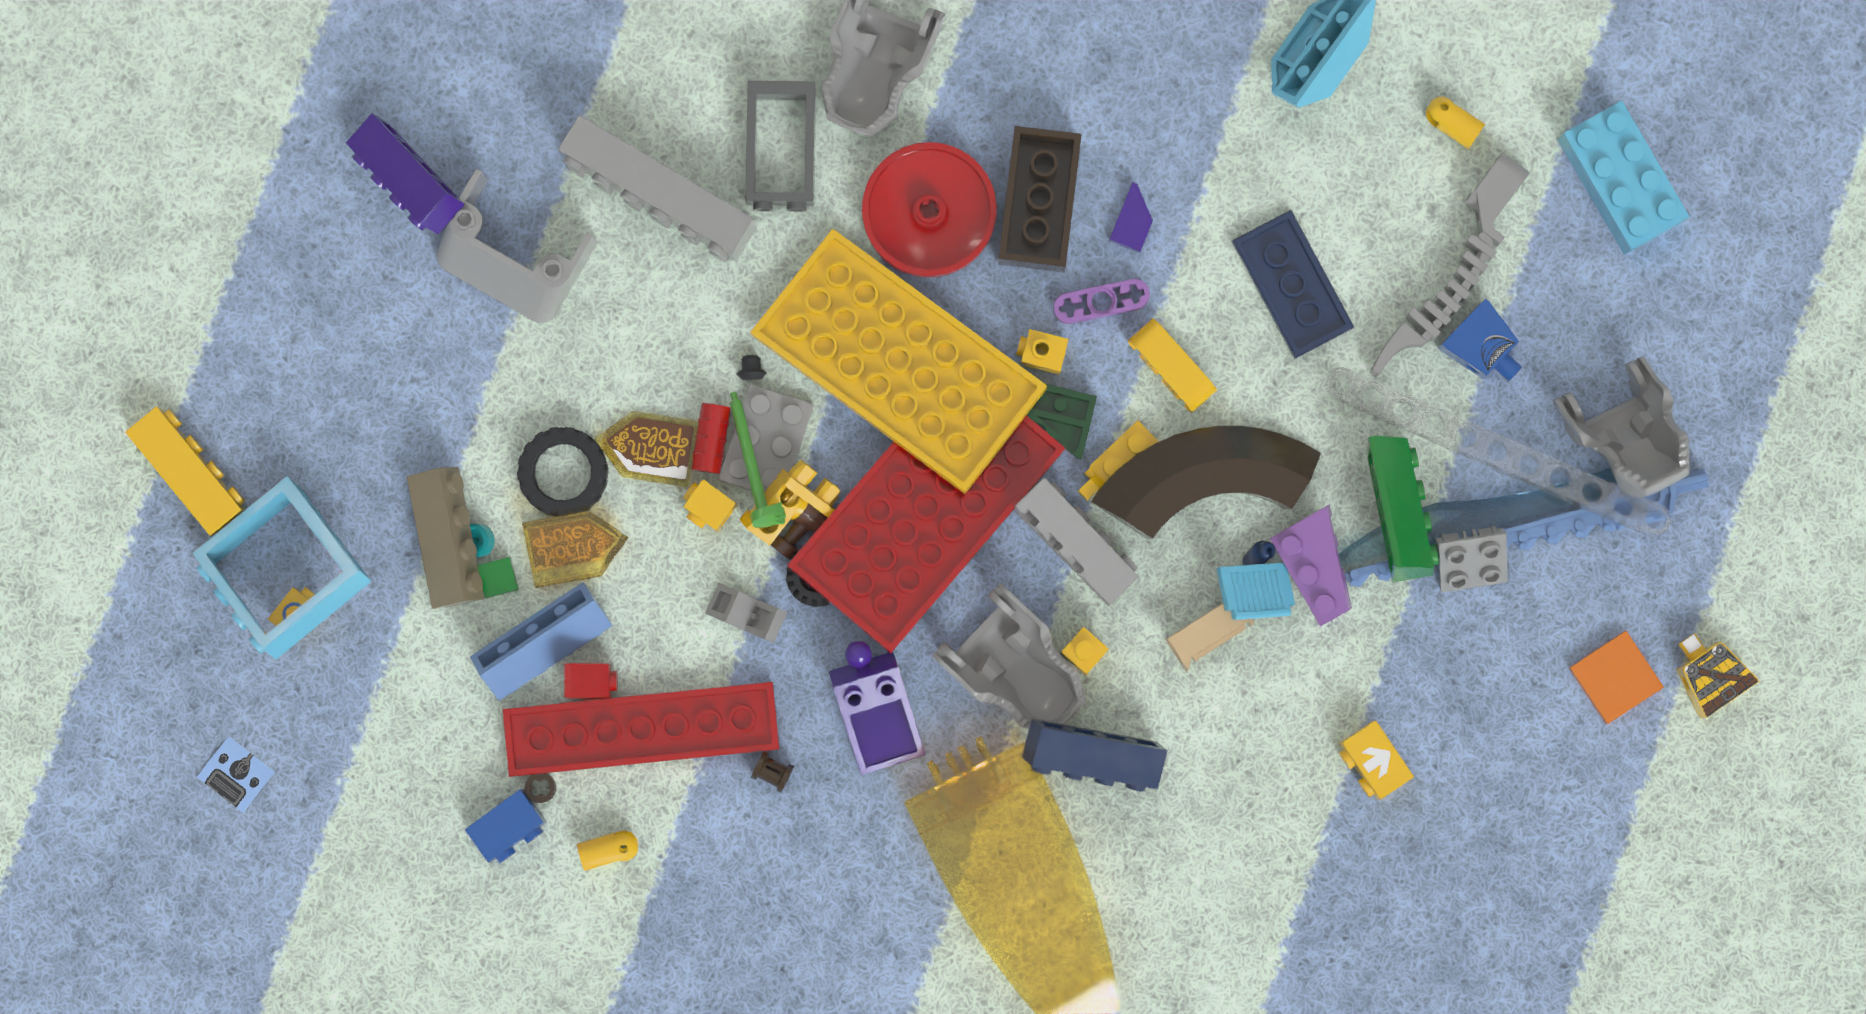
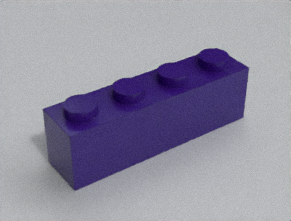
[346,113,465,234]

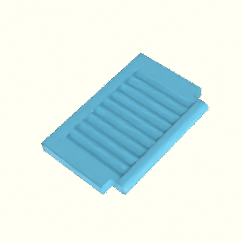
[1216,563,1295,620]

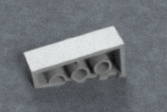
[1014,477,1139,607]

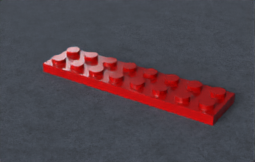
[503,682,780,777]

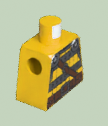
[1676,633,1759,719]

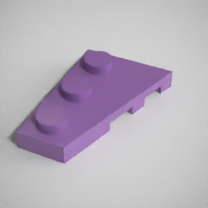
[1270,504,1352,626]

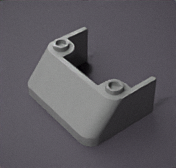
[437,169,598,323]

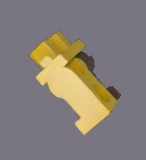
[739,460,841,560]

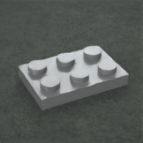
[718,384,814,493]

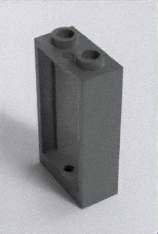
[746,81,816,212]

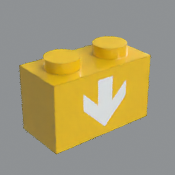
[1339,720,1414,800]

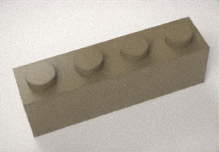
[407,467,484,609]

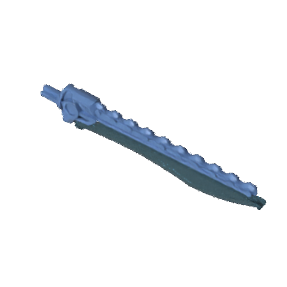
[1339,468,1709,587]

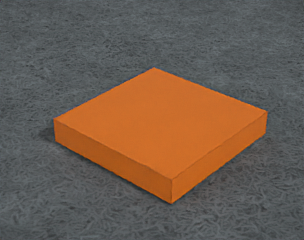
[1569,631,1664,724]

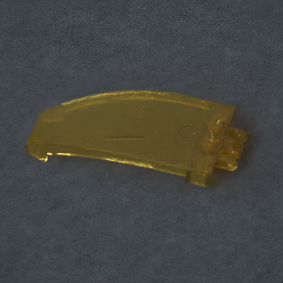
[904,736,1121,1014]

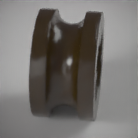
[525,773,557,803]

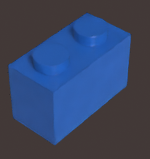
[464,789,547,864]

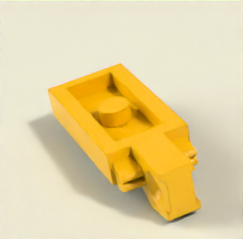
[1078,420,1159,501]

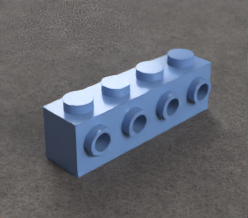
[470,582,613,701]

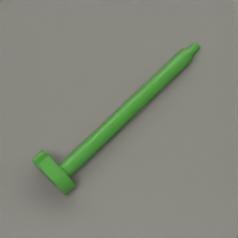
[730,392,786,528]

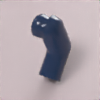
[1242,540,1276,565]

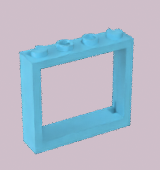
[193,476,371,659]

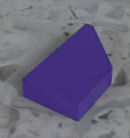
[1109,182,1153,253]

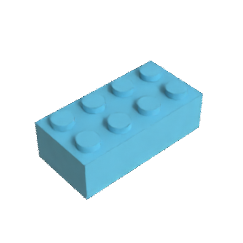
[1557,101,1690,255]

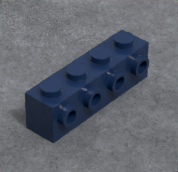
[1022,718,1168,792]

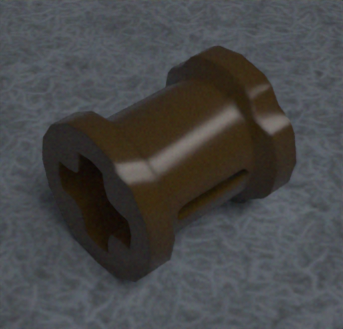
[751,751,794,793]

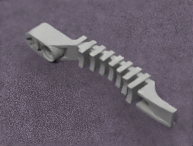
[1369,153,1530,378]

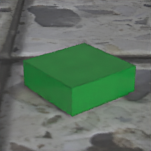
[478,557,519,599]

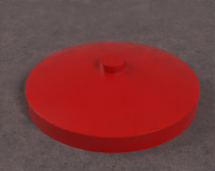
[862,142,997,278]

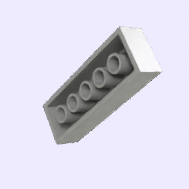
[558,115,757,263]

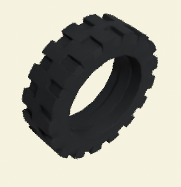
[517,427,609,517]

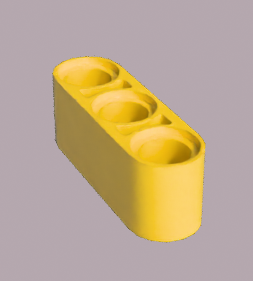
[1127,318,1217,413]

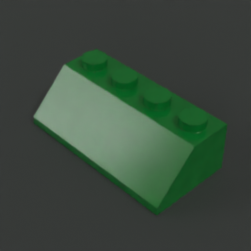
[1366,436,1439,583]

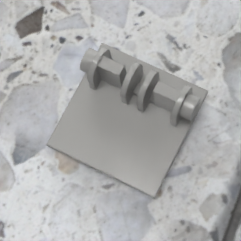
[1435,525,1508,592]

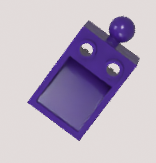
[829,641,926,775]

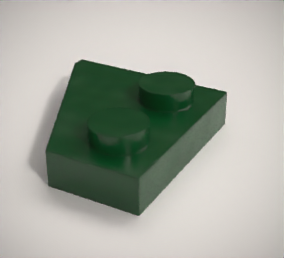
[1027,383,1097,460]

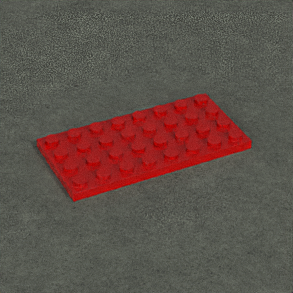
[787,415,1066,654]

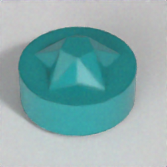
[470,523,495,557]

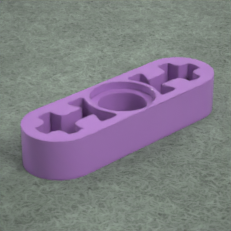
[1053,279,1150,324]

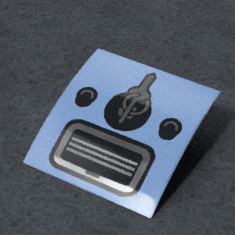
[197,737,275,813]

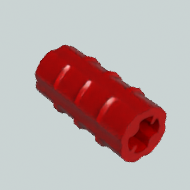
[691,403,731,474]

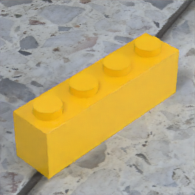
[125,406,246,537]

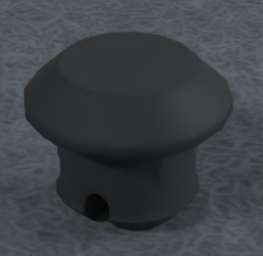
[736,355,767,380]

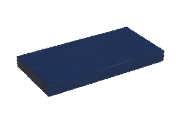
[1231,210,1354,359]

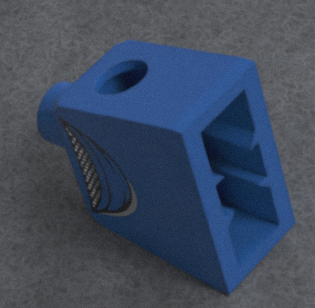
[1438,298,1522,382]

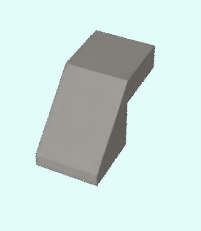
[705,583,787,643]

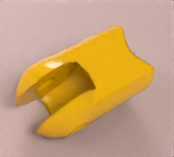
[1426,96,1485,149]
[577,831,638,871]

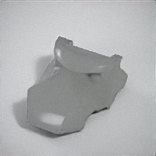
[821,0,946,137]
[1553,356,1690,498]
[932,583,1085,729]

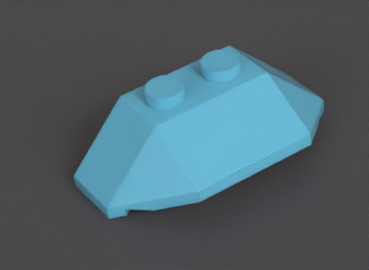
[1271,0,1376,108]

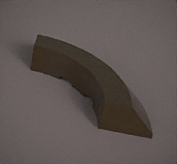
[1090,426,1321,539]

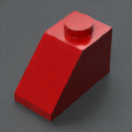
[564,663,618,699]

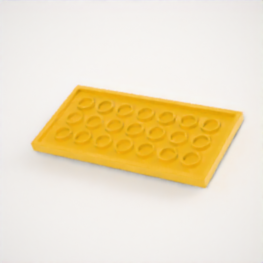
[750,229,1047,494]

